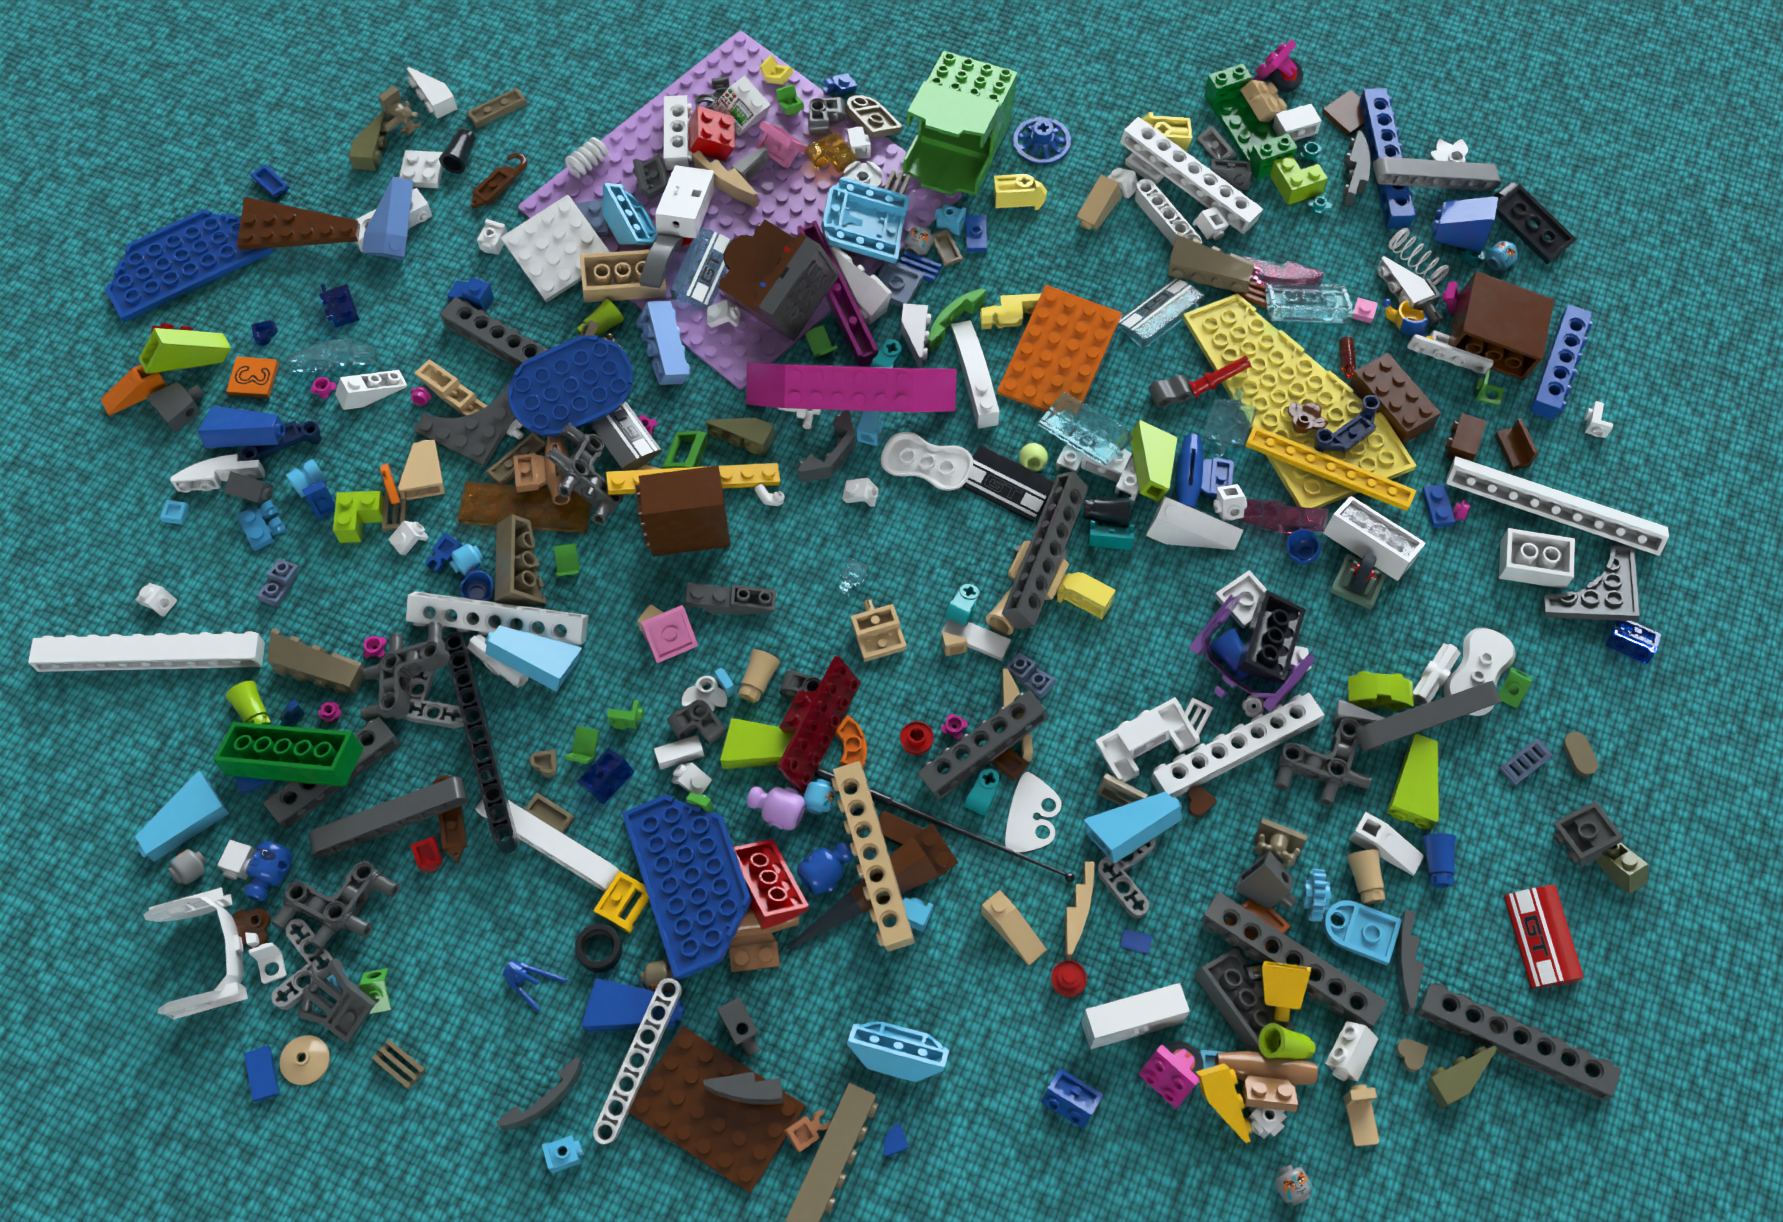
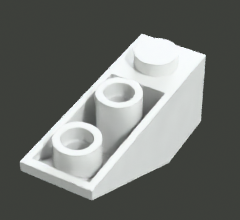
[407,67,457,119]
[1377,256,1435,308]
[901,303,931,368]
[335,370,407,410]
[1350,812,1424,876]

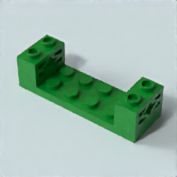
[1204,63,1297,180]

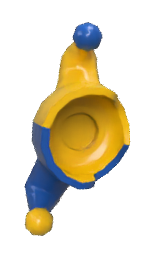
[1382,299,1434,340]

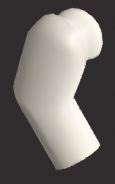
[754,484,785,506]

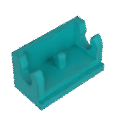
[1088,521,1135,550]

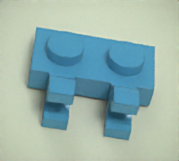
[236,500,287,551]

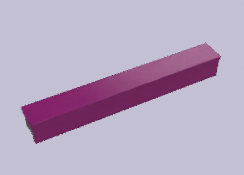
[797,220,878,367]

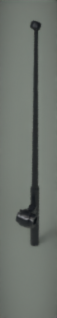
[814,767,1074,882]

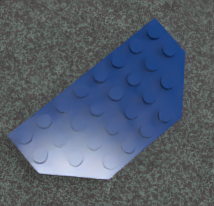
[105,210,274,323]
[622,795,752,981]

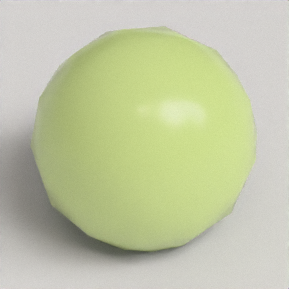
[1018,443,1048,472]

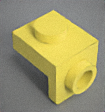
[759,56,794,85]

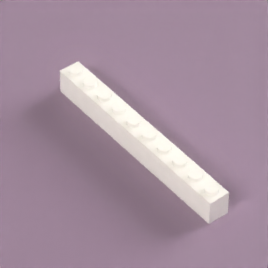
[1446,456,1669,556]
[28,631,265,672]

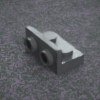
[1210,159,1252,190]

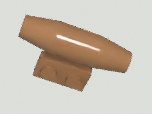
[513,435,571,505]
[729,907,799,973]
[1214,1051,1318,1112]

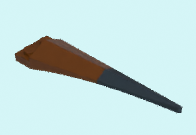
[786,824,959,949]

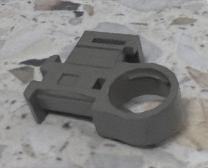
[695,77,730,111]

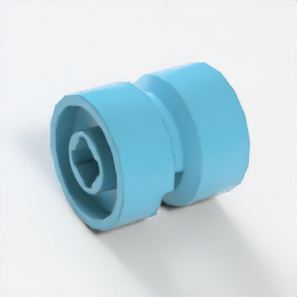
[286,459,327,498]

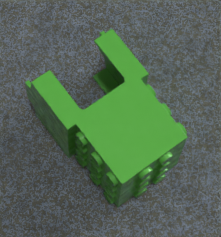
[903,51,1018,195]

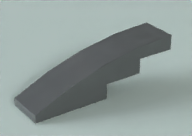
[1396,910,1424,1015]

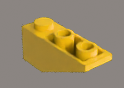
[1196,1063,1252,1143]

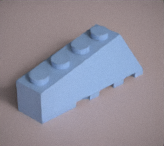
[636,301,690,385]

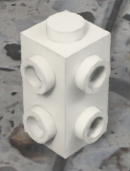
[1326,1021,1378,1082]

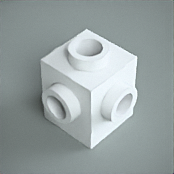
[1214,484,1247,521]
[1247,1107,1287,1139]

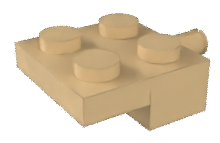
[1241,80,1287,122]
[851,600,907,662]

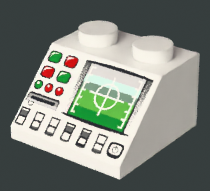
[713,76,771,136]

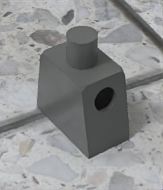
[147,382,204,434]
[1235,851,1297,909]
[718,997,761,1057]

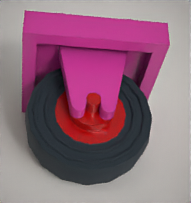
[1252,39,1303,92]
[1139,1041,1204,1109]

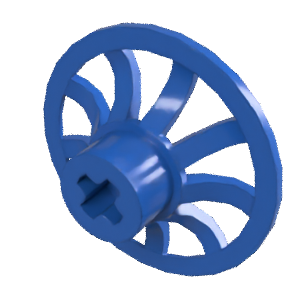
[1013,117,1071,164]

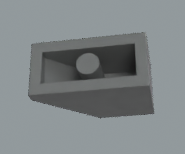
[224,471,273,504]

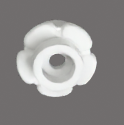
[1242,695,1264,717]

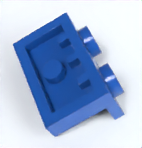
[1041,1068,1103,1128]

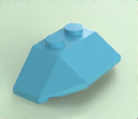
[603,183,658,245]
[847,1021,949,1082]

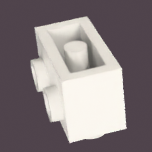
[1273,104,1321,141]

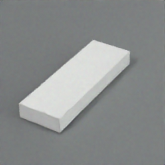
[941,619,1011,661]

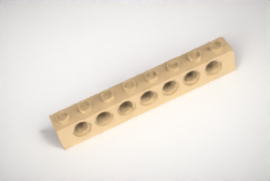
[831,761,915,952]

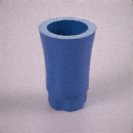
[1209,628,1252,681]
[1422,833,1456,888]

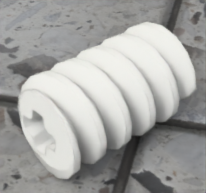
[565,137,610,179]

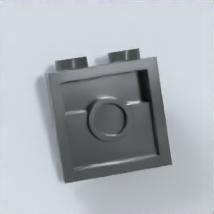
[1552,801,1623,867]

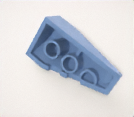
[362,177,413,260]

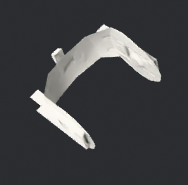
[143,887,259,1019]

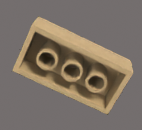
[580,250,666,303]

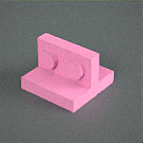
[756,120,809,169]
[641,605,698,663]

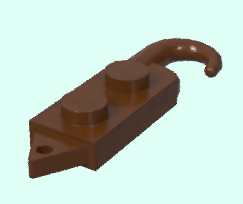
[471,153,527,209]
[432,775,468,863]

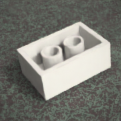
[1499,528,1575,589]

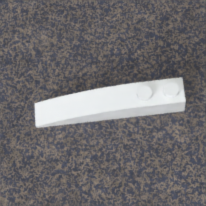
[951,320,999,429]

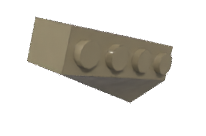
[1168,231,1255,293]
[495,514,547,607]
[267,628,364,695]

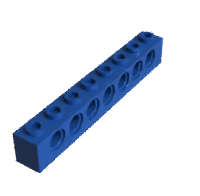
[1359,88,1416,228]

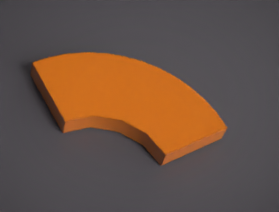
[380,463,401,505]
[834,715,867,768]

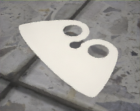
[1005,772,1061,853]

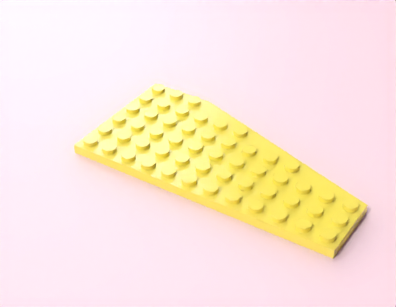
[1182,293,1416,515]

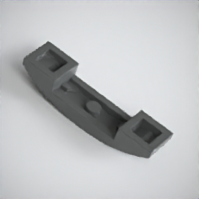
[640,234,684,289]
[496,1056,584,1131]

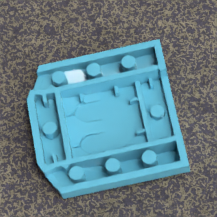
[821,177,910,264]

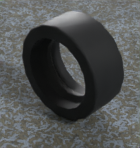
[575,923,622,973]

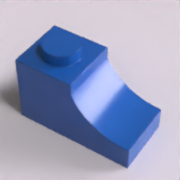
[447,277,494,312]

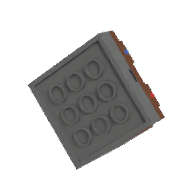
[718,219,840,342]

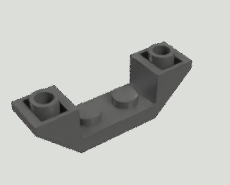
[797,410,855,482]

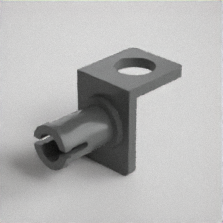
[1414,278,1444,326]

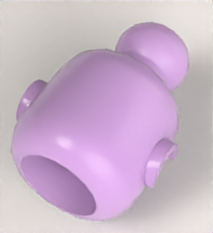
[746,787,805,831]

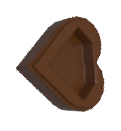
[1188,786,1217,817]

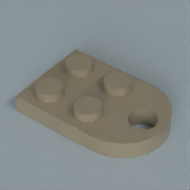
[846,95,903,138]

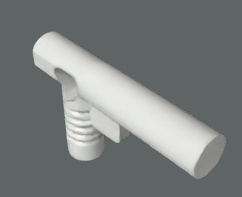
[779,408,821,429]

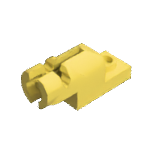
[980,294,1041,329]

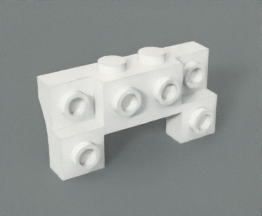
[1055,435,1139,501]
[1095,697,1200,783]

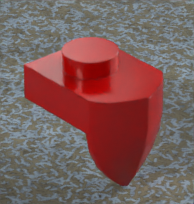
[410,837,443,872]

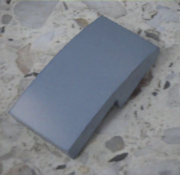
[257,559,299,607]
[1005,653,1056,699]

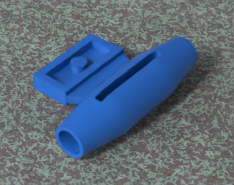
[1175,434,1234,509]

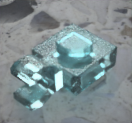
[840,558,869,597]

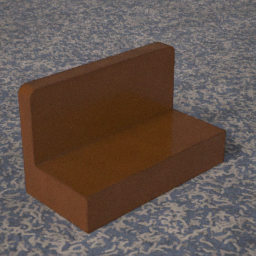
[1494,418,1538,471]

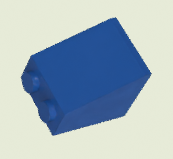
[1432,197,1498,253]

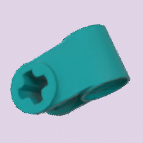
[870,340,902,368]
[945,584,979,627]
[964,768,999,816]

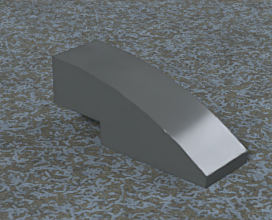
[703,1072,784,1105]

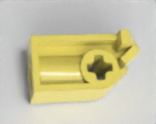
[1142,112,1192,151]
[993,174,1047,210]
[1057,572,1116,619]

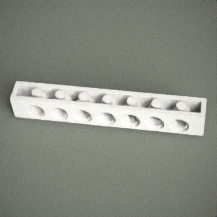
[1120,117,1263,235]
[406,591,588,647]
[1150,693,1324,798]

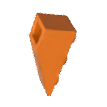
[101,365,167,416]

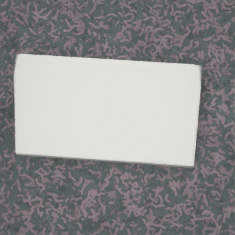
[654,735,704,770]

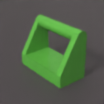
[662,431,708,469]

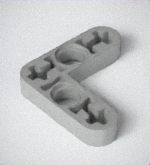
[404,670,464,729]
[1097,838,1156,918]
[271,919,334,1010]

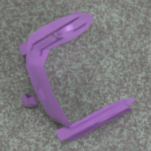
[1189,592,1316,712]

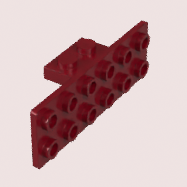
[777,656,860,793]

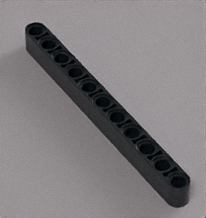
[444,633,519,853]

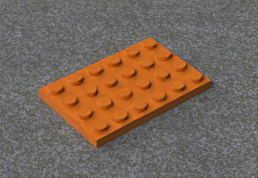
[997,285,1122,423]

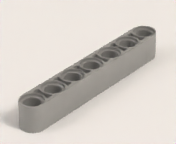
[1373,157,1501,191]

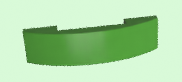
[928,288,986,353]

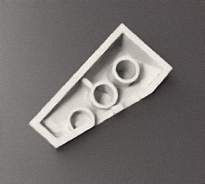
[831,246,892,325]
[1146,496,1243,550]

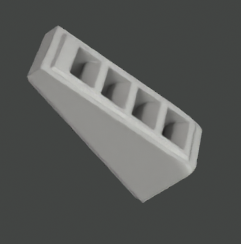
[731,146,769,182]
[1333,700,1384,726]

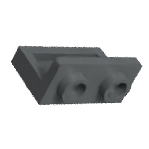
[633,154,668,200]

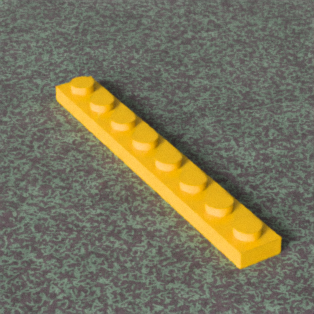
[1245,426,1417,511]
[606,463,780,495]

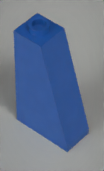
[198,406,285,448]
[581,978,685,1032]

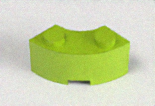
[1348,671,1414,712]

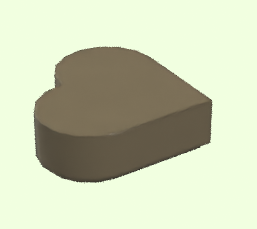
[529,749,558,778]
[1396,1039,1428,1072]

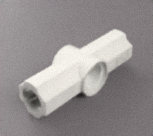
[467,634,529,688]
[1413,644,1461,706]

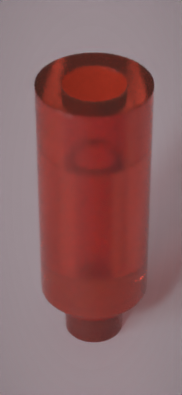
[1339,337,1357,378]

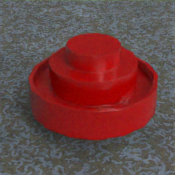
[900,721,934,755]
[1051,960,1087,997]

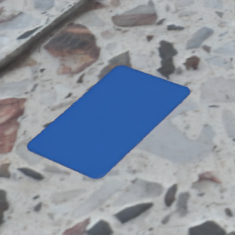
[1120,929,1152,954]

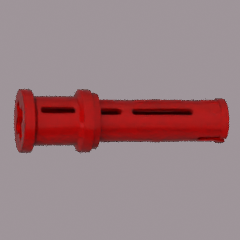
[1188,355,1252,399]

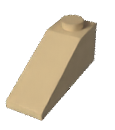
[981,890,1047,966]

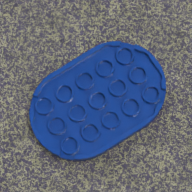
[508,335,633,437]

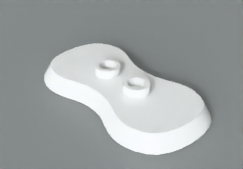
[881,432,973,491]
[1443,628,1515,716]

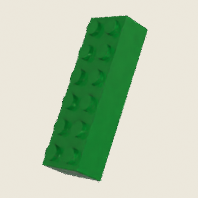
[213,722,364,787]

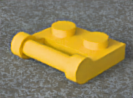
[593,871,649,934]

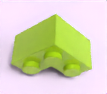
[1270,155,1328,205]
[333,491,385,543]

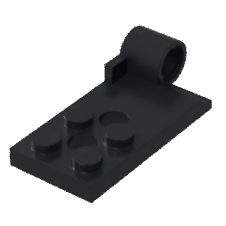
[1493,182,1577,265]

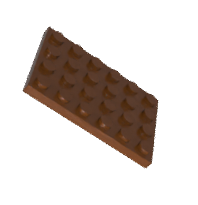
[629,1026,806,1194]

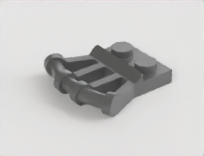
[297,958,377,1043]

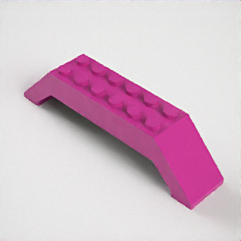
[746,362,957,412]

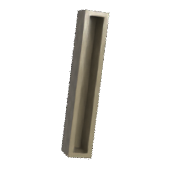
[785,1083,879,1222]

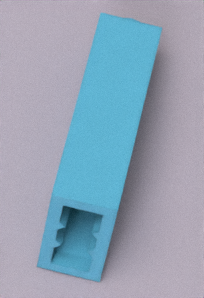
[485,626,582,692]
[135,771,229,862]
[1084,791,1182,864]

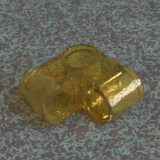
[805,133,857,173]

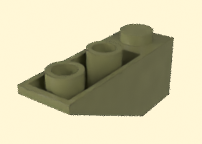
[349,112,390,171]
[706,418,775,456]
[1596,843,1648,894]
[1425,1046,1497,1109]

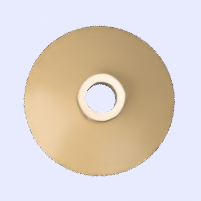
[280,1035,330,1085]

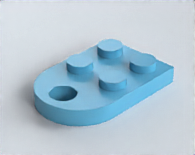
[1323,900,1402,966]

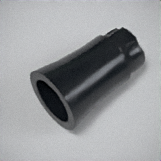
[439,128,476,174]
[1083,497,1130,527]

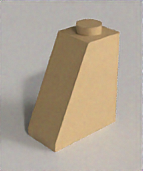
[1077,174,1123,231]
[398,440,445,500]

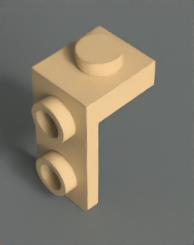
[1344,1085,1379,1147]

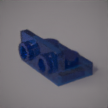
[319,284,360,327]
[1605,620,1661,664]
[576,748,634,805]

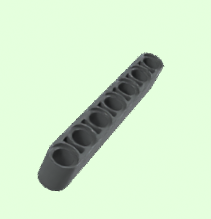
[1354,680,1502,751]
[308,777,468,858]

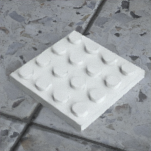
[500,195,610,303]

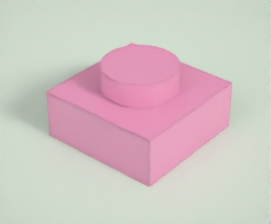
[1352,298,1378,323]

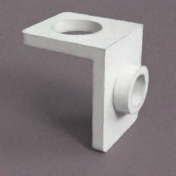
[249,943,287,984]

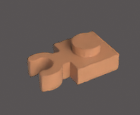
[784,1110,831,1152]

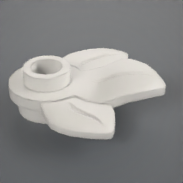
[1430,139,1468,162]
[682,676,727,717]

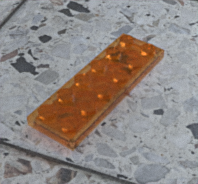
[457,481,592,533]

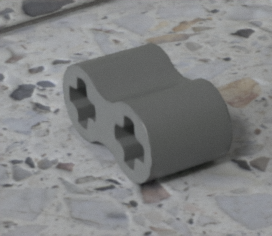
[1148,375,1193,408]

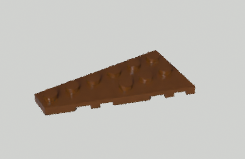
[237,197,360,250]

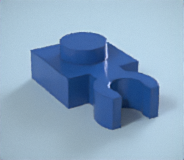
[425,533,463,574]

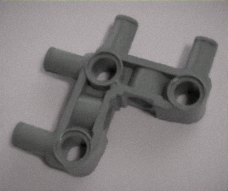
[546,422,624,525]
[360,622,450,721]
[1275,718,1381,806]
[272,861,400,950]

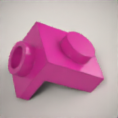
[1443,282,1459,313]

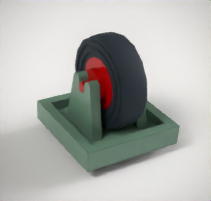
[1330,553,1387,610]

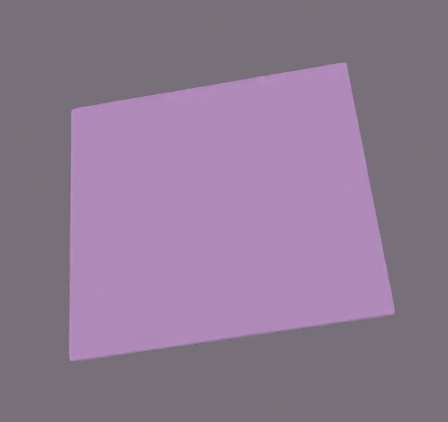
[518,31,962,390]

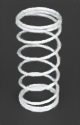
[1388,228,1449,286]

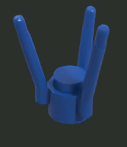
[503,960,567,1012]

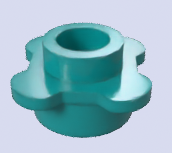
[1300,142,1321,161]
[1308,194,1332,215]
[1460,249,1485,266]

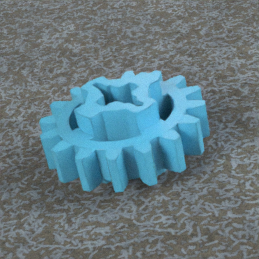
[1302,869,1331,922]

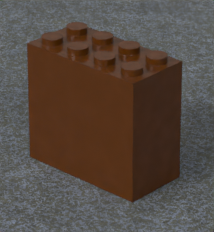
[1448,271,1554,380]
[635,465,731,557]

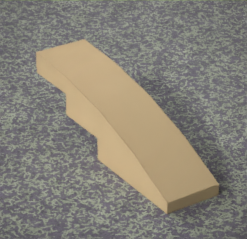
[692,150,759,208]
[415,359,487,416]
[1002,669,1033,762]
[1065,862,1094,961]

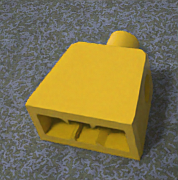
[1262,961,1311,1022]

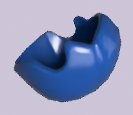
[1286,529,1321,565]
[460,570,494,601]

